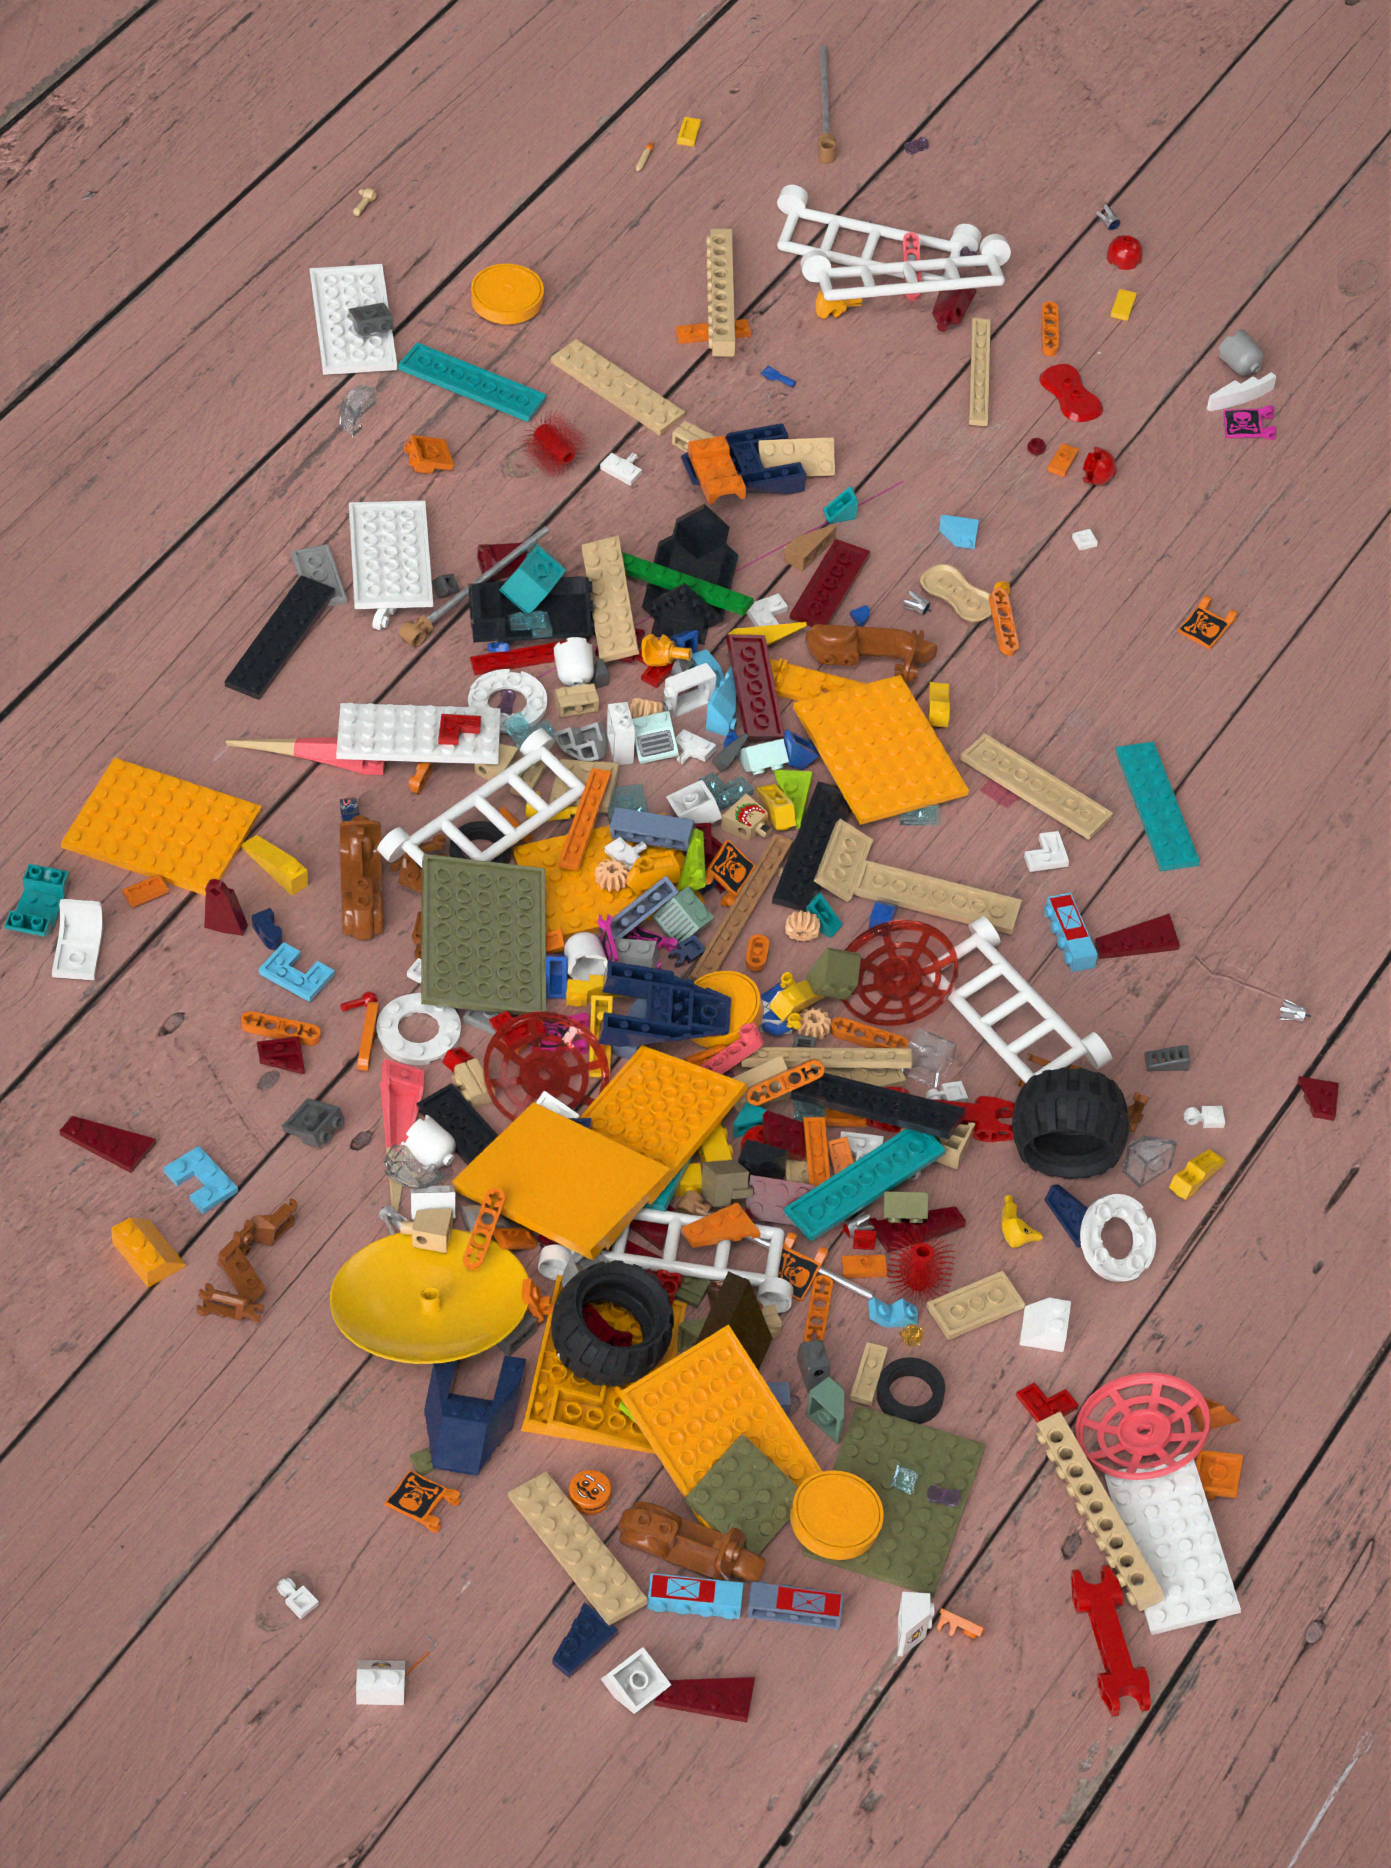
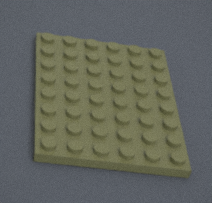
[421,854,546,1018]
[802,1405,986,1597]

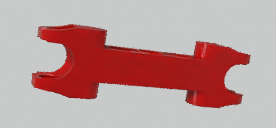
[867,1086,1015,1142]
[1070,1565,1151,1717]

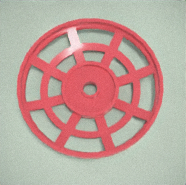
[1075,1373,1211,1480]

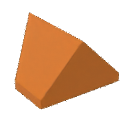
[1190,1397,1240,1432]

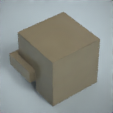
[701,1159,753,1207]

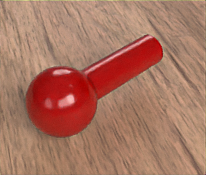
[340,992,378,1012]

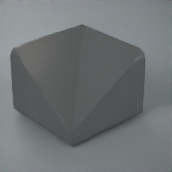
[432,574,460,598]
[590,659,609,689]
[671,659,695,676]

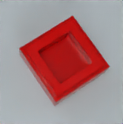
[853,1230,876,1250]

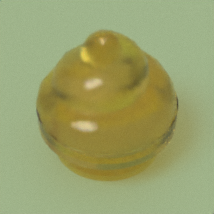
[899,1324,923,1346]

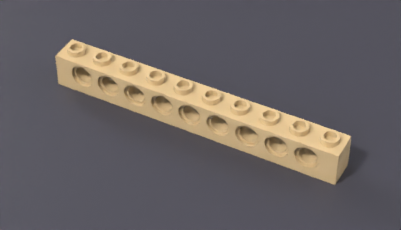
[706,229,735,356]
[1036,1411,1164,1612]

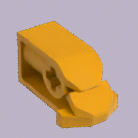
[627,850,680,895]

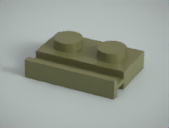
[675,1275,712,1309]

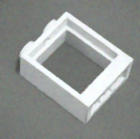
[663,663,716,718]
[606,702,635,765]

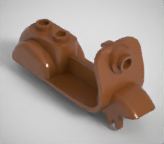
[805,624,937,686]
[340,815,384,940]
[618,1501,766,1582]

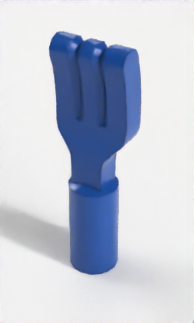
[761,366,796,388]

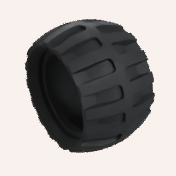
[1012,1067,1129,1179]
[551,1260,674,1387]

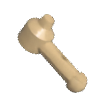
[353,187,377,217]

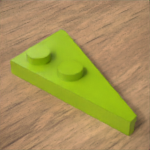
[774,769,813,829]
[677,829,706,893]

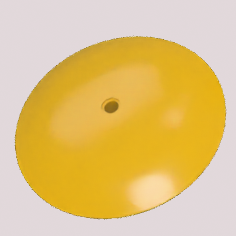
[330,1229,528,1364]

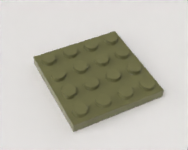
[683,1434,799,1554]

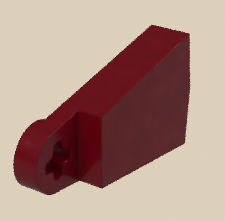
[204,879,248,936]

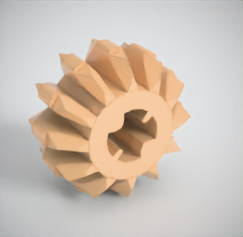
[629,698,663,718]
[595,858,629,893]
[785,910,820,943]
[796,1007,831,1041]

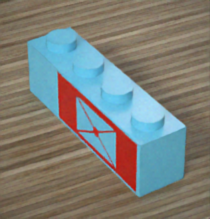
[1044,893,1097,972]
[647,1573,743,1619]

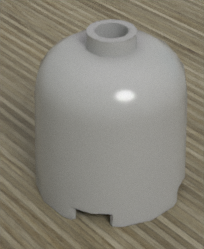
[1218,329,1264,376]

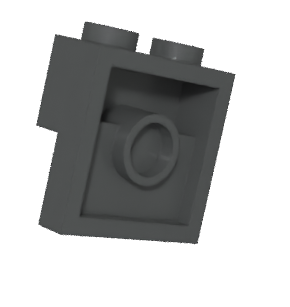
[348,303,394,336]
[282,1098,345,1148]

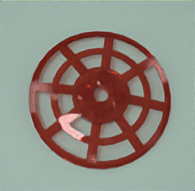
[841,920,959,1026]
[483,1011,609,1122]

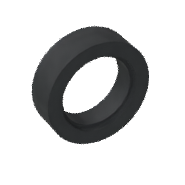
[450,821,511,864]
[877,1357,945,1424]

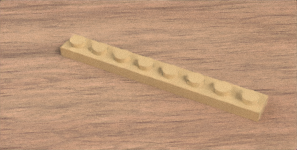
[969,318,991,426]
[741,1047,912,1069]

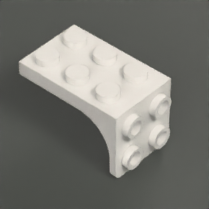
[52,899,104,980]

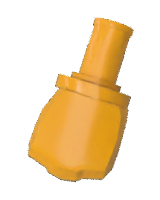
[815,290,862,318]
[641,634,693,666]

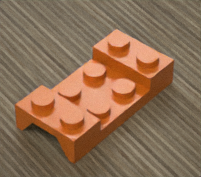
[687,436,746,505]

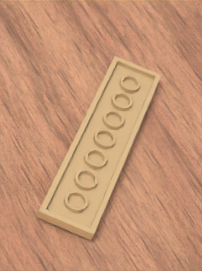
[551,339,685,435]
[582,535,639,662]
[960,733,1113,840]
[853,860,1022,935]
[508,1471,648,1626]

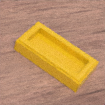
[677,117,701,147]
[1110,289,1137,321]

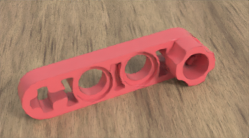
[902,232,921,301]
[700,1023,764,1074]

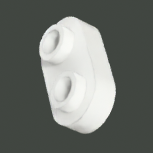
[373,608,397,631]

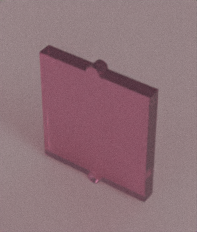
[980,779,1020,809]

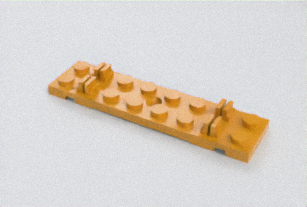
[770,658,866,701]

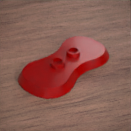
[1039,364,1103,422]

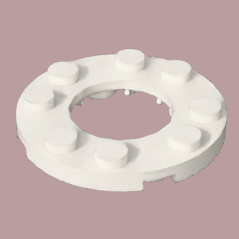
[468,669,547,734]
[376,993,461,1065]
[1080,1194,1156,1282]

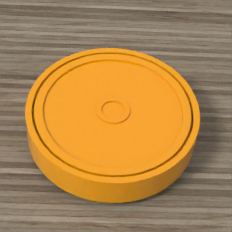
[471,263,544,324]
[691,971,764,1048]
[790,1470,884,1560]

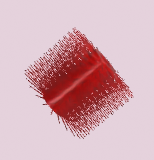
[521,410,588,479]
[887,1227,956,1307]

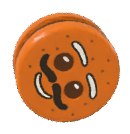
[569,1470,612,1515]

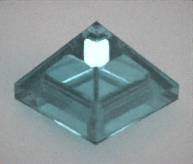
[890,1464,919,1495]

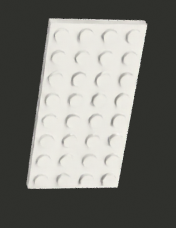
[310,264,397,375]
[349,501,433,609]
[336,703,500,764]
[1104,1452,1241,1635]

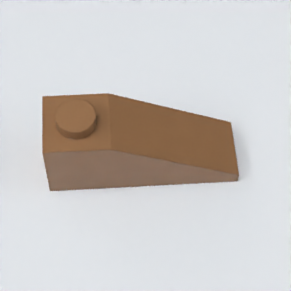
[784,524,837,572]

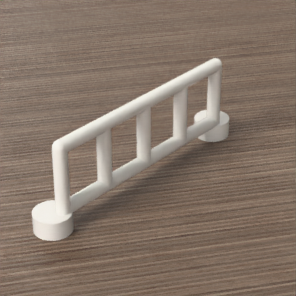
[777,185,982,282]
[801,234,1011,301]
[377,728,585,868]
[924,916,1112,1083]
[538,1207,794,1313]

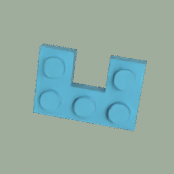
[259,942,335,1002]
[164,1146,238,1214]

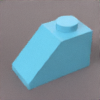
[939,514,979,549]

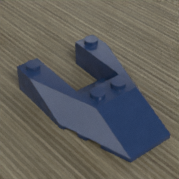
[681,423,806,494]
[598,961,731,1047]
[424,1355,527,1476]

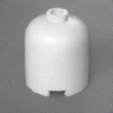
[554,637,594,687]
[564,932,608,981]
[401,1115,456,1170]

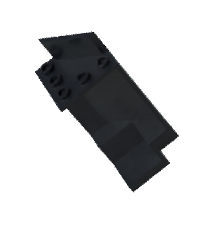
[642,504,738,645]
[468,576,596,643]

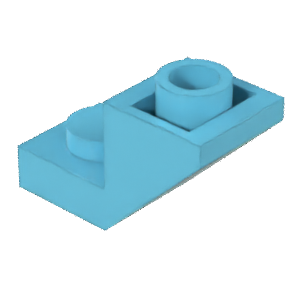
[691,649,724,687]
[868,1297,918,1327]

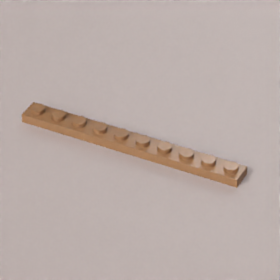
[690,834,793,981]

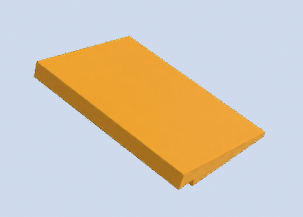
[452,1102,672,1261]
[521,1275,687,1454]

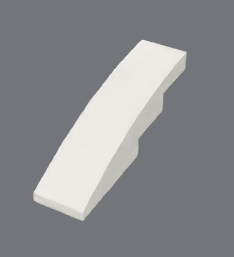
[1207,372,1276,411]

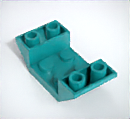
[499,542,566,616]
[4,864,69,936]

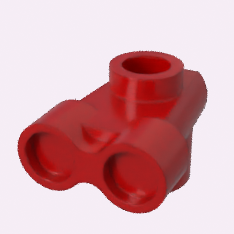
[656,1269,683,1306]

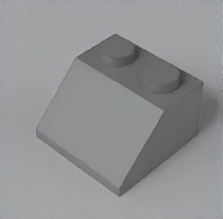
[615,938,660,969]

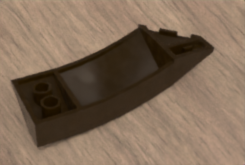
[694,1271,773,1371]

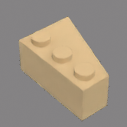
[733,1055,794,1112]
[900,1123,975,1170]

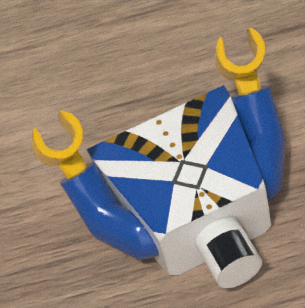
[758,972,802,1037]

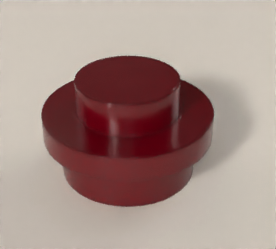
[1027,438,1046,455]

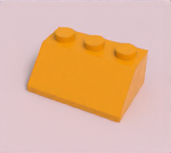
[111,1217,186,1288]

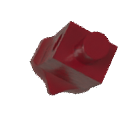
[932,288,977,332]
[477,543,529,582]
[582,1304,633,1347]

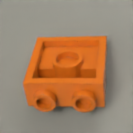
[404,435,454,474]
[1194,1450,1244,1500]

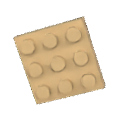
[548,759,620,813]

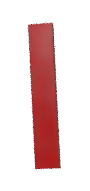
[470,640,568,675]

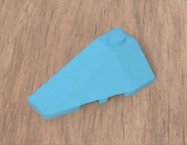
[706,667,738,737]

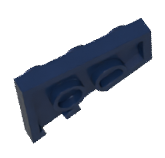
[1044,1184,1088,1248]
[552,1602,618,1678]

